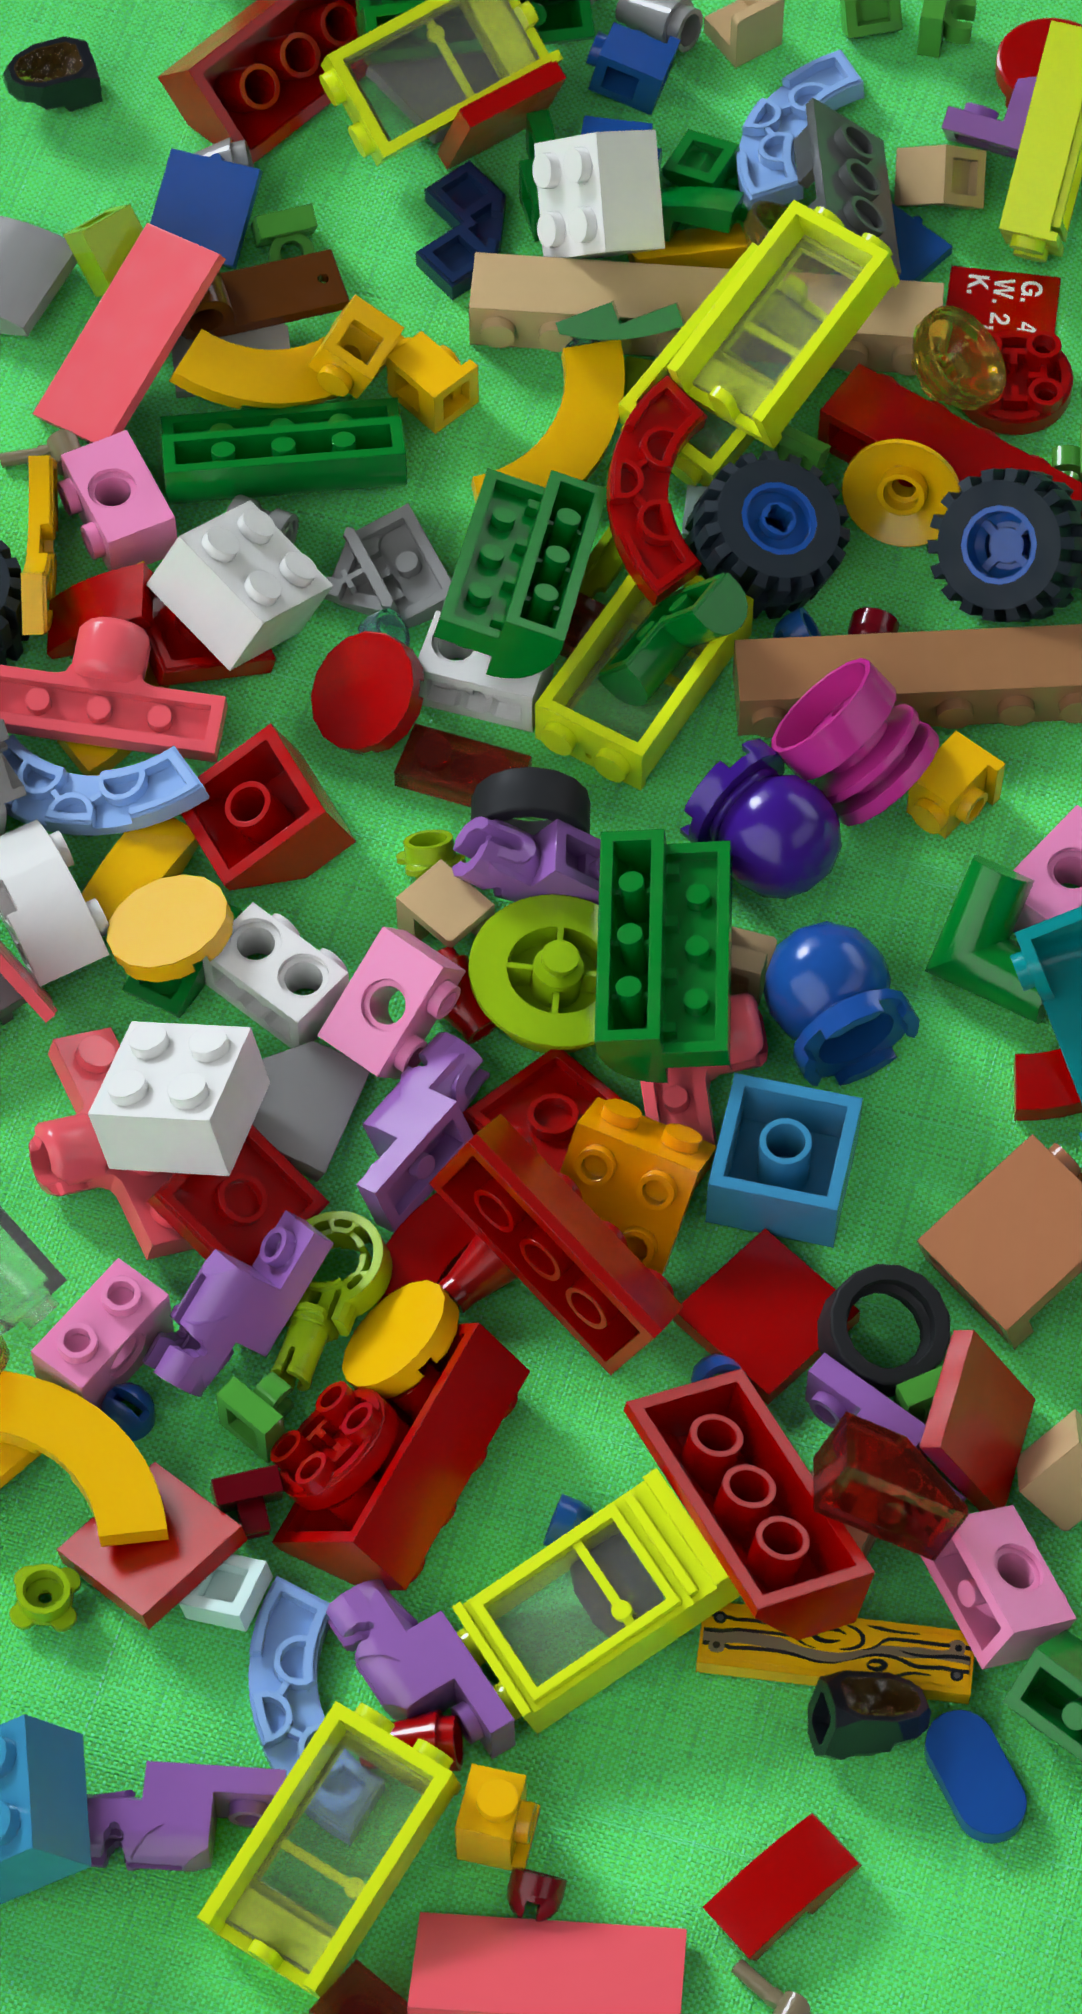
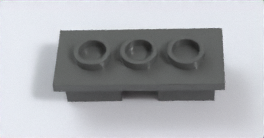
[793,98,901,276]

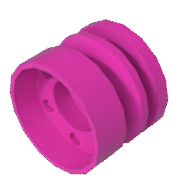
[771,658,939,827]

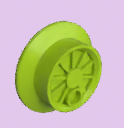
[468,894,599,1053]

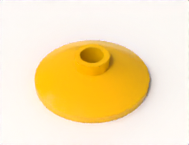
[842,439,961,547]

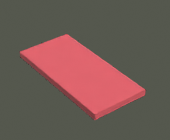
[33,223,226,443]
[407,1912,687,2014]

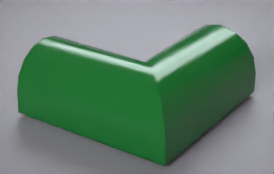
[597,572,748,706]
[925,855,1046,1024]

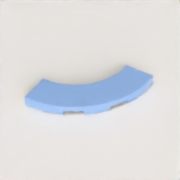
[736,50,864,215]
[2,734,210,836]
[248,1576,386,1847]

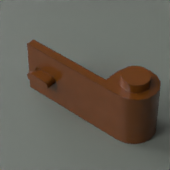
[181,249,349,341]

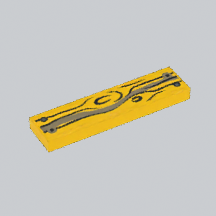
[696,1603,974,1704]

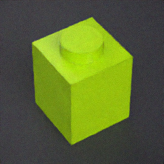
[63,204,143,297]

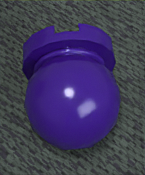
[680,739,842,899]

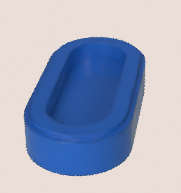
[924,1710,1027,1844]

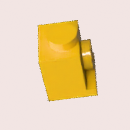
[308,294,405,399]
[386,331,479,434]
[906,731,1005,839]
[455,1764,540,1871]

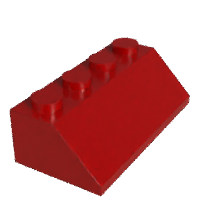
[158,0,368,164]
[429,1114,684,1376]
[272,1323,530,1591]
[623,1368,875,1641]

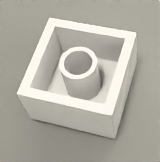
[532,129,665,259]
[146,500,334,671]
[88,1021,270,1176]

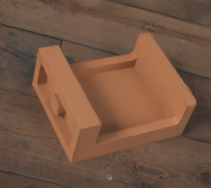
[917,1134,1082,1349]

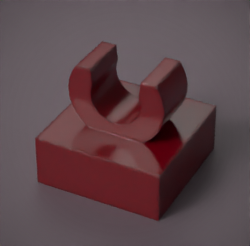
[210,1464,283,1540]

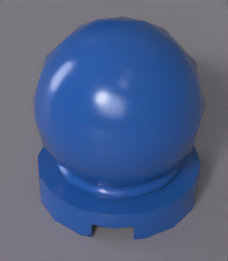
[763,921,920,1086]

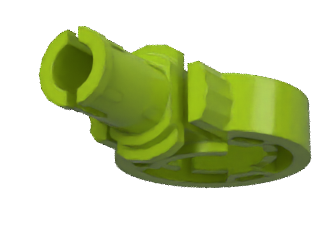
[270,1211,392,1391]

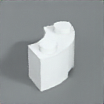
[0,819,110,987]

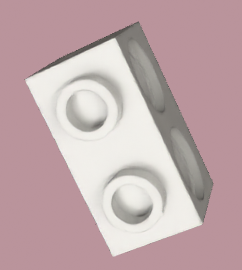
[418,611,553,733]
[203,902,349,1048]

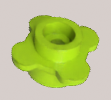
[396,829,466,879]
[9,1564,81,1632]

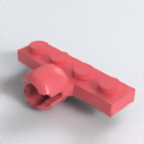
[0,617,228,763]
[640,992,768,1159]
[29,1027,194,1260]

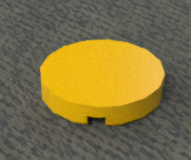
[106,874,234,983]
[342,1280,460,1399]

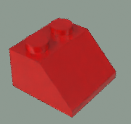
[181,723,356,891]

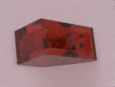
[813,1411,968,1561]

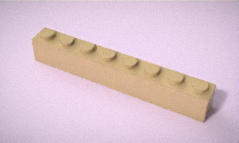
[469,252,944,376]

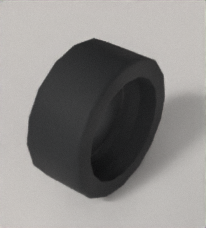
[471,767,591,835]
[817,1264,951,1397]

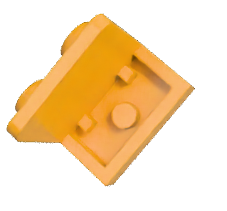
[560,1097,717,1275]

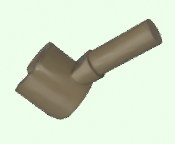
[0,429,81,476]
[732,1959,811,2014]

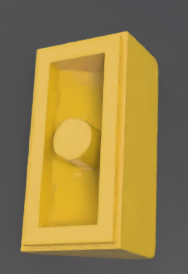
[628,223,749,269]

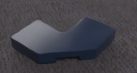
[416,160,506,301]

